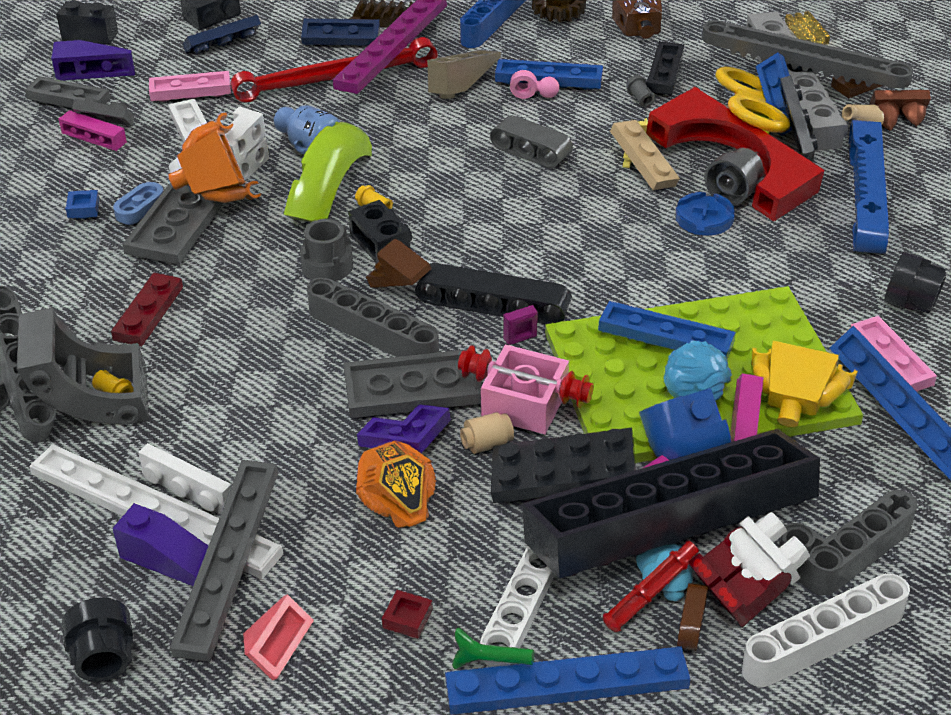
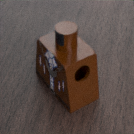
[612,0,662,39]

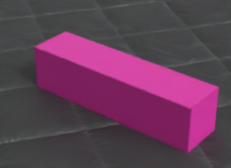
[59,110,127,151]
[730,373,764,442]

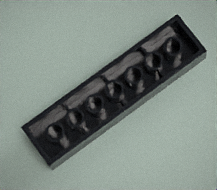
[522,428,820,579]

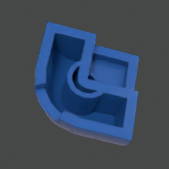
[639,388,731,460]

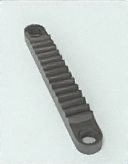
[702,20,913,89]

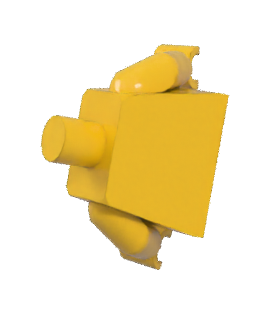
[751,341,858,427]

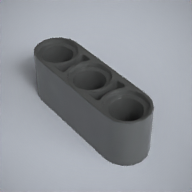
[490,115,573,168]

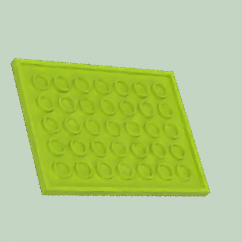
[545,286,863,463]

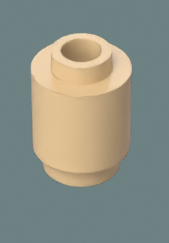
[460,412,514,454]

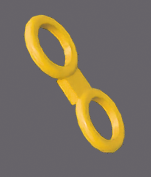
[715,66,790,133]

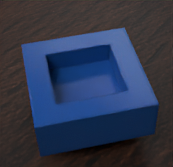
[65,190,100,219]

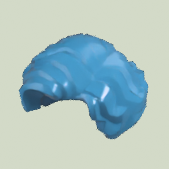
[663,340,732,401]

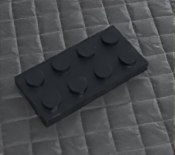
[491,427,636,503]

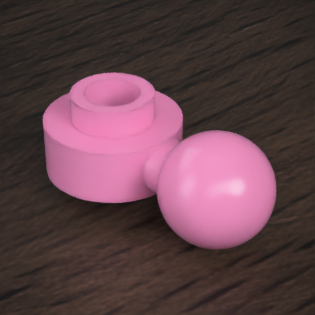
[510,70,559,99]

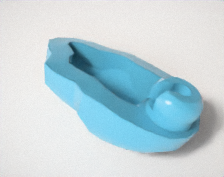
[636,544,693,601]

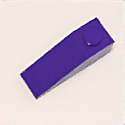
[51,40,136,81]
[112,503,208,586]

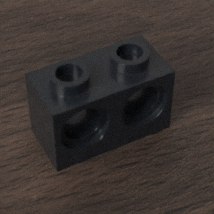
[348,200,412,263]

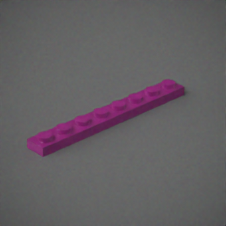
[333,0,447,94]

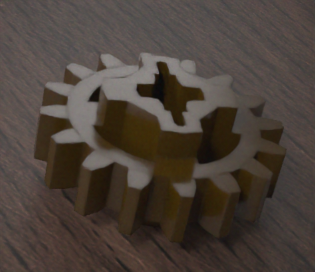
[532,0,586,22]

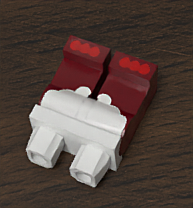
[689,512,810,627]

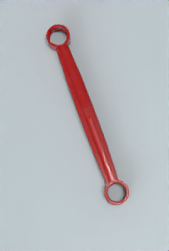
[230,37,438,103]

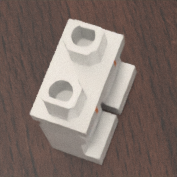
[225,107,269,185]

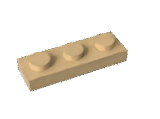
[610,120,680,190]

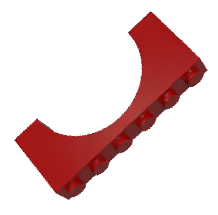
[646,87,825,221]

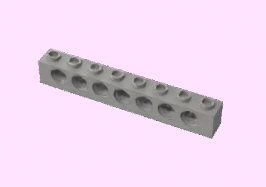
[746,12,848,151]

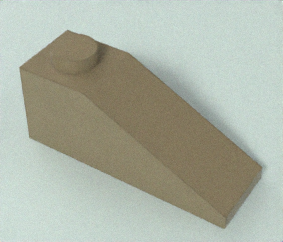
[427,49,501,99]

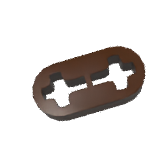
[677,583,708,651]

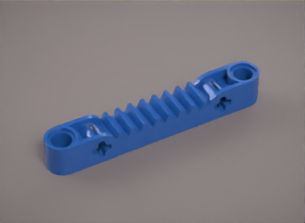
[849,120,889,254]

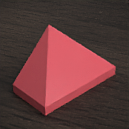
[243,595,314,680]

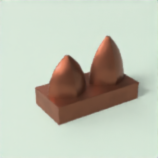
[869,90,931,131]

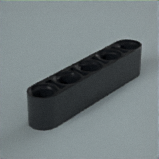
[415,263,572,324]

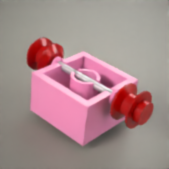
[458,344,594,434]

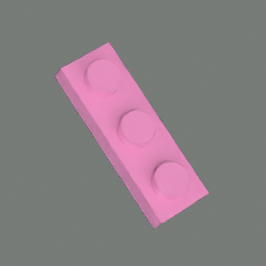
[149,71,231,102]
[850,316,937,391]

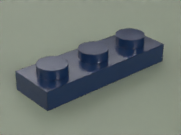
[182,15,261,54]
[301,18,380,46]

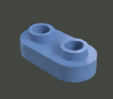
[113,182,163,225]

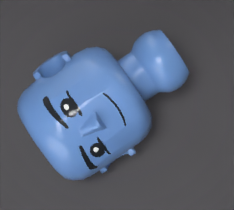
[274,105,340,154]

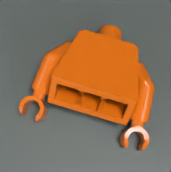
[168,113,261,203]

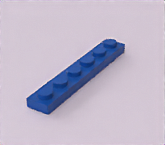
[829,325,951,480]
[445,646,690,715]

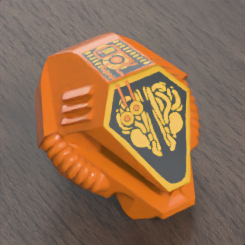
[356,440,436,528]

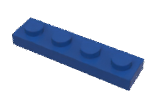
[495,59,603,90]
[598,301,736,358]

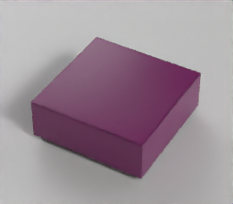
[503,305,538,345]

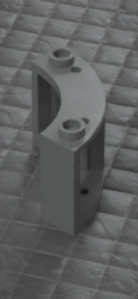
[17,308,149,425]

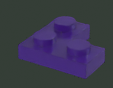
[357,404,451,454]

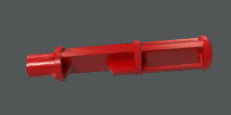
[602,540,699,632]

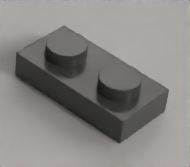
[72,97,135,126]

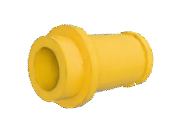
[355,185,393,209]
[92,370,133,393]

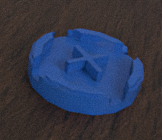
[675,192,735,236]

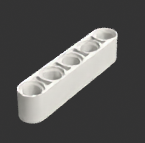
[742,574,910,687]

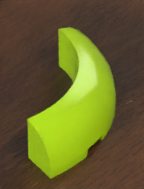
[283,121,372,223]

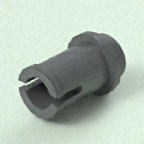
[626,75,655,108]

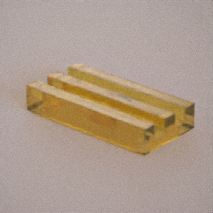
[785,11,830,45]

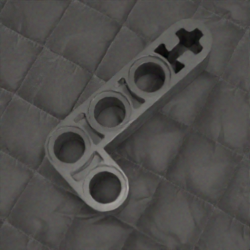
[778,490,917,595]

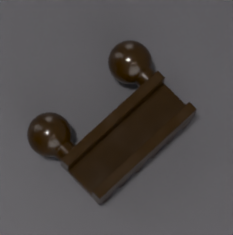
[348,0,413,28]

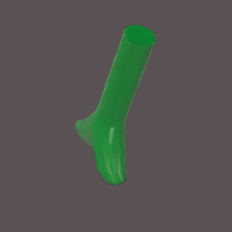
[452,628,534,670]

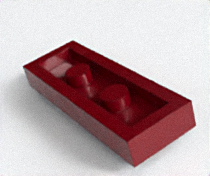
[111,272,183,347]

